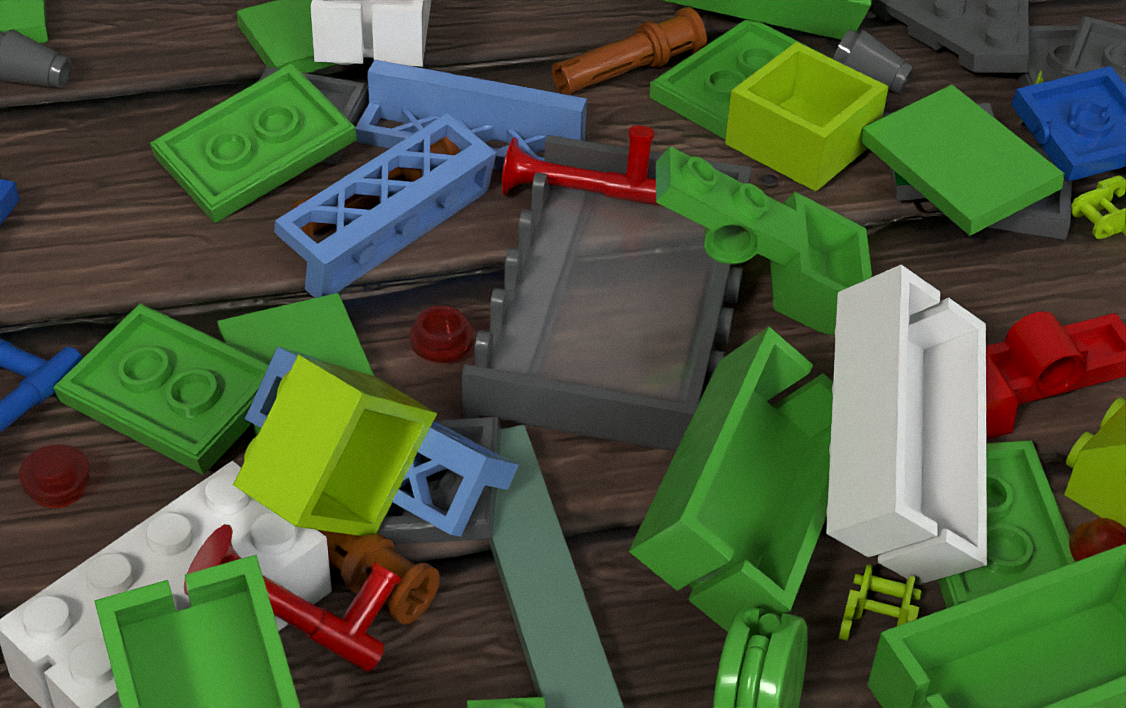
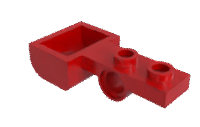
[986,311,1126,440]

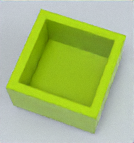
[725,42,889,191]
[233,354,437,536]

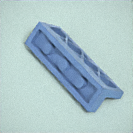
[355,60,587,170]
[274,113,496,298]
[245,346,519,537]

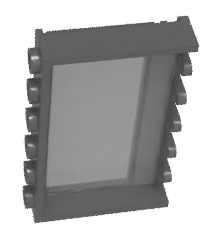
[462,135,752,452]

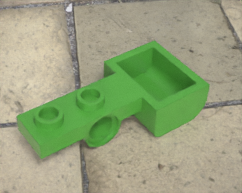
[656,146,872,335]

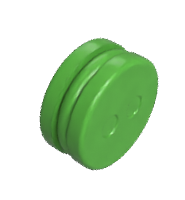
[713,606,808,708]

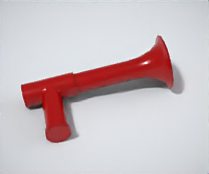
[502,125,662,207]
[183,524,402,672]

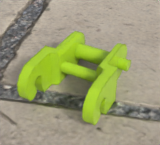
[1071,176,1126,239]
[838,564,921,641]

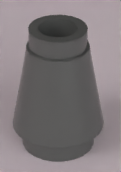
[0,29,72,89]
[833,29,914,95]

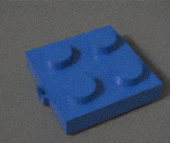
[1011,66,1126,182]

